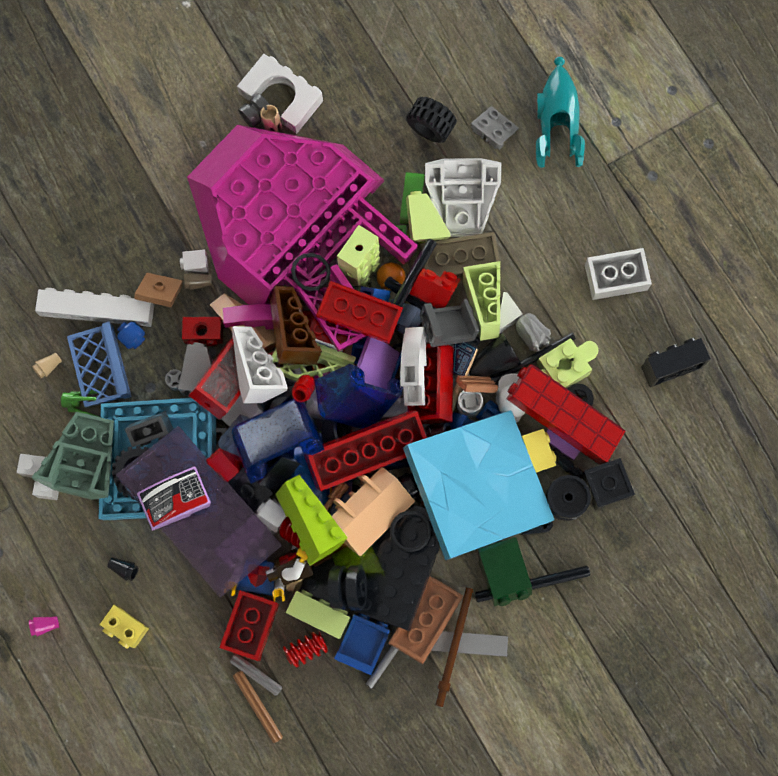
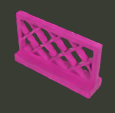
[297,264,366,352]

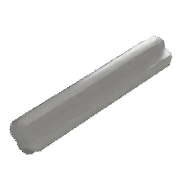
[230,654,282,695]

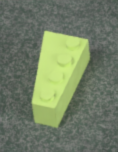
[463,261,500,341]

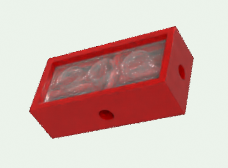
[188,337,241,420]

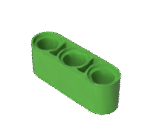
[400,172,425,225]

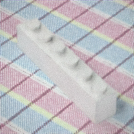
[35,288,154,327]

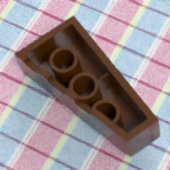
[270,286,322,365]

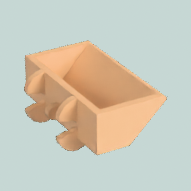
[332,467,415,556]

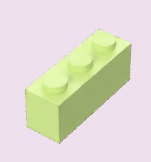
[286,590,351,640]

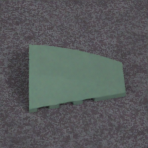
[31,412,114,500]

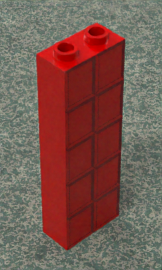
[506,364,626,465]

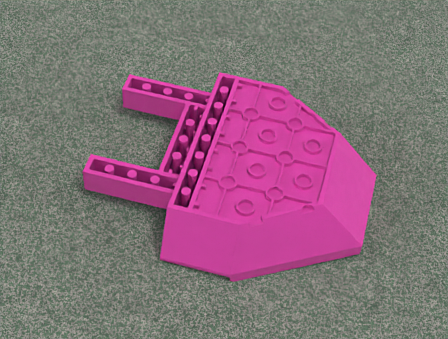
[187,125,418,329]

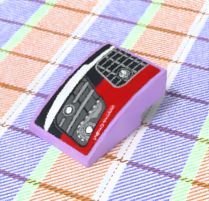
[137,466,211,531]

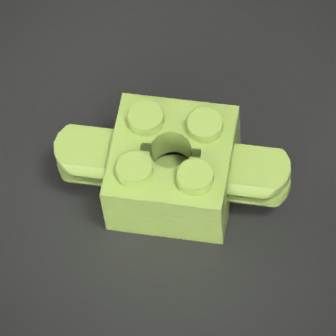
[537,338,598,389]

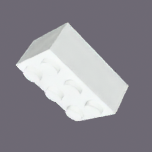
[585,248,652,300]

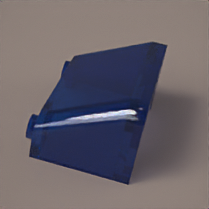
[315,364,403,429]
[231,399,325,483]

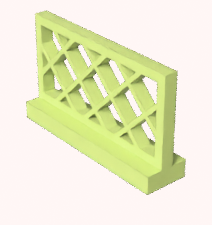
[272,342,356,398]

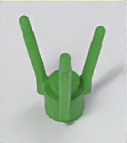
[61,390,101,417]

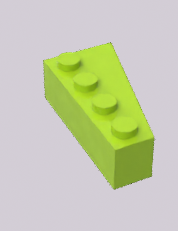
[276,475,348,566]

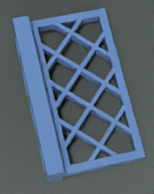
[67,322,132,408]

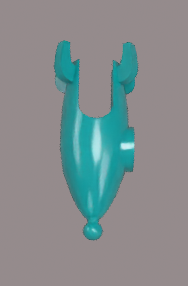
[536,56,585,168]

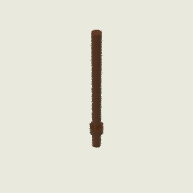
[435,587,474,707]

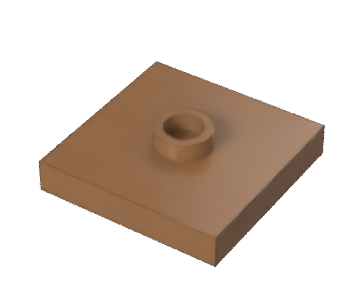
[134,273,183,307]

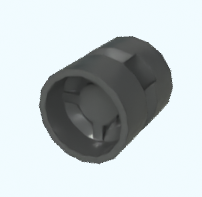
[238,93,269,128]

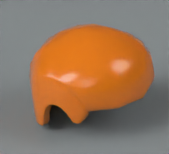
[377,262,406,291]

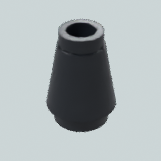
[107,557,138,581]

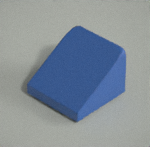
[476,400,501,420]

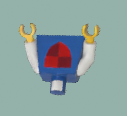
[223,549,285,602]

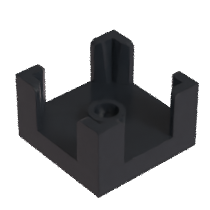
[581,458,635,511]
[221,462,277,519]

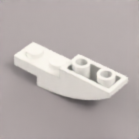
[400,327,427,406]

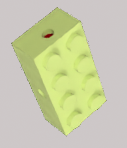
[337,225,381,291]

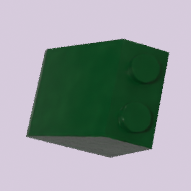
[478,537,532,606]

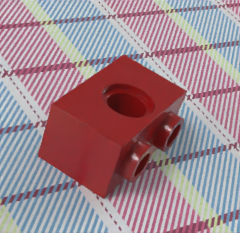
[182,317,223,346]

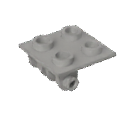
[471,106,519,150]

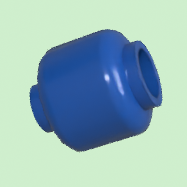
[117,321,146,349]

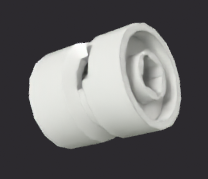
[457,390,483,418]

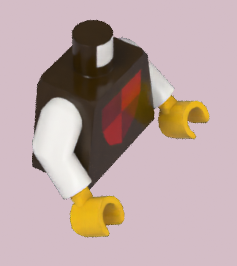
[266,546,314,585]

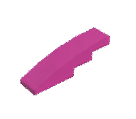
[223,304,274,330]

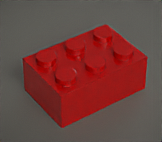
[219,590,280,662]

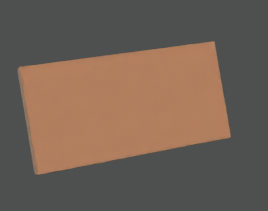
[389,576,464,665]

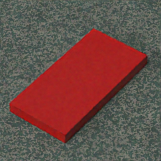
[316,281,403,344]

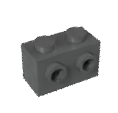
[125,411,173,447]

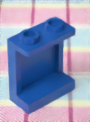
[334,613,390,675]

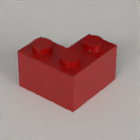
[409,268,461,309]

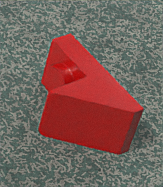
[206,448,248,483]

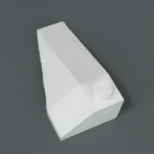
[232,326,288,403]

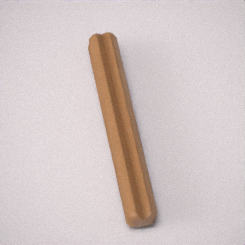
[233,671,283,743]

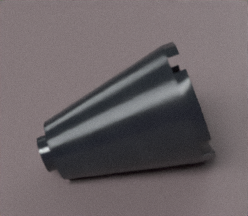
[469,332,522,377]

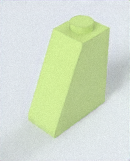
[406,191,451,242]

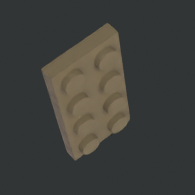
[421,232,501,277]

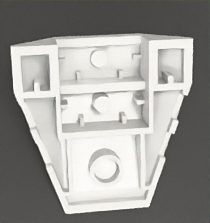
[425,158,501,237]

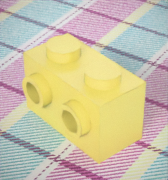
[522,429,556,473]
[100,605,149,649]

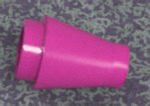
[29,616,59,637]

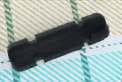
[553,448,582,477]

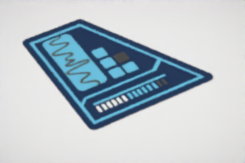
[453,342,476,376]

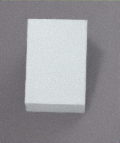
[499,292,523,334]

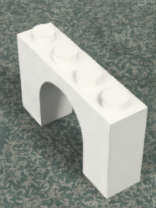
[237,54,323,134]

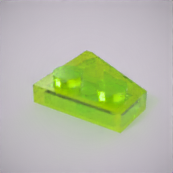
[331,546,384,574]

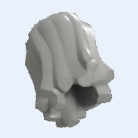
[516,313,551,352]

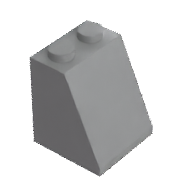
[178,343,213,398]

